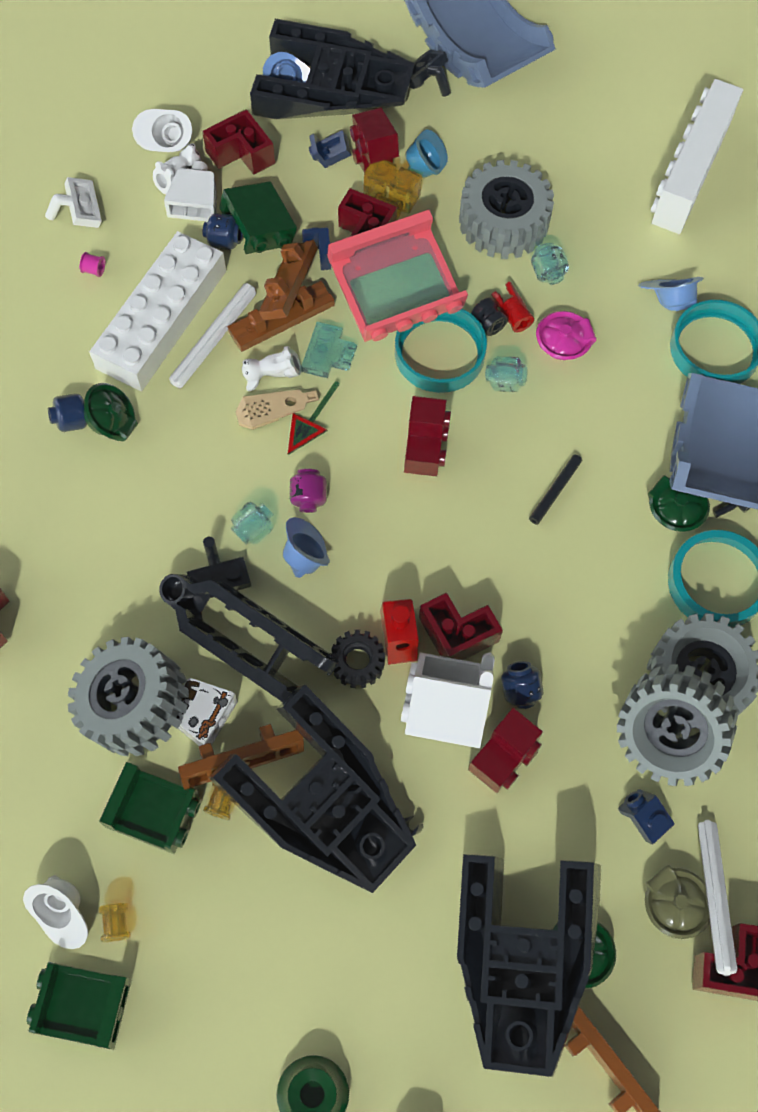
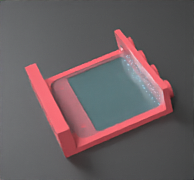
[327,209,468,342]

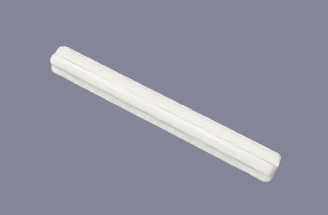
[169,283,256,388]
[698,820,737,976]

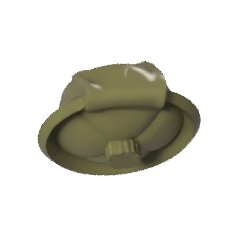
[645,865,710,939]

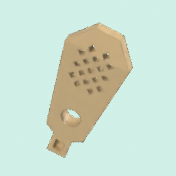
[235,390,319,430]

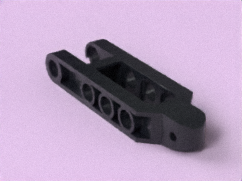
[159,574,339,702]

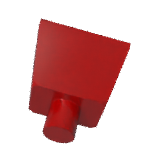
[380,599,418,665]

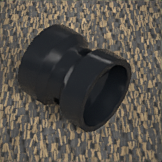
[471,297,508,336]

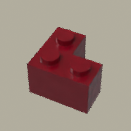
[350,107,399,174]
[202,109,275,175]
[338,188,397,237]
[404,396,451,477]
[419,592,503,660]
[468,708,543,793]
[692,923,758,1001]

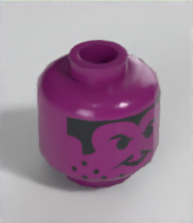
[290,469,327,513]

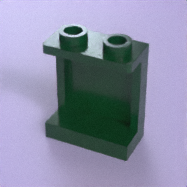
[219,181,297,254]
[99,762,202,854]
[27,962,132,1050]

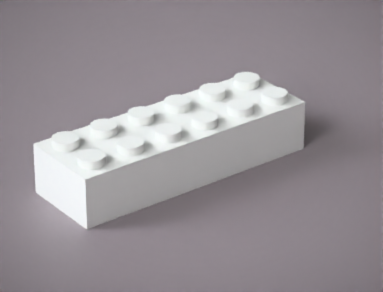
[650,79,744,234]
[89,231,226,392]

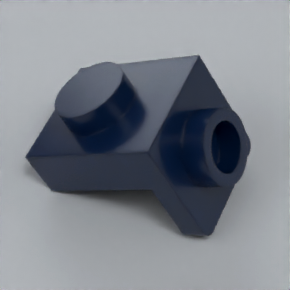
[309,130,351,168]
[302,227,331,270]
[618,789,675,845]

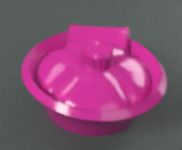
[536,311,597,360]

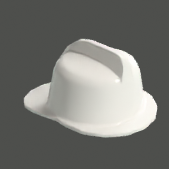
[132,109,193,152]
[23,875,88,949]

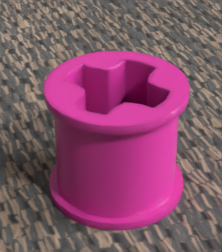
[79,252,106,277]

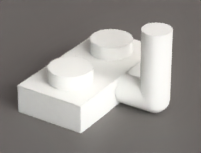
[45,177,102,228]

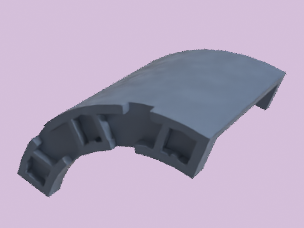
[404,0,556,88]
[670,373,758,510]

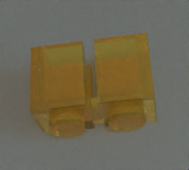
[364,160,422,214]

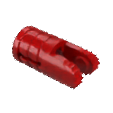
[491,281,534,333]

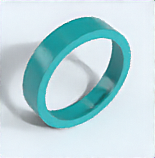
[670,300,758,384]
[395,309,487,393]
[668,530,758,628]

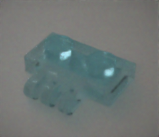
[301,322,357,378]

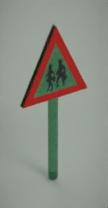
[287,381,339,455]

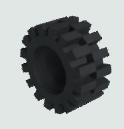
[330,630,385,689]

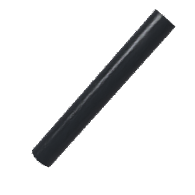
[529,454,583,525]

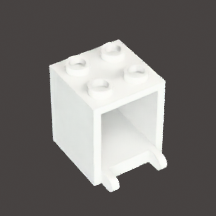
[401,653,495,748]

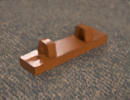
[259,240,318,321]
[227,281,335,352]
[178,724,304,790]
[565,1007,660,1112]

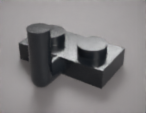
[409,50,451,97]
[187,536,252,598]

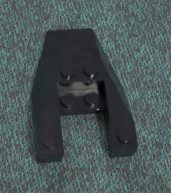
[250,18,415,119]
[208,685,416,893]
[457,854,601,1077]

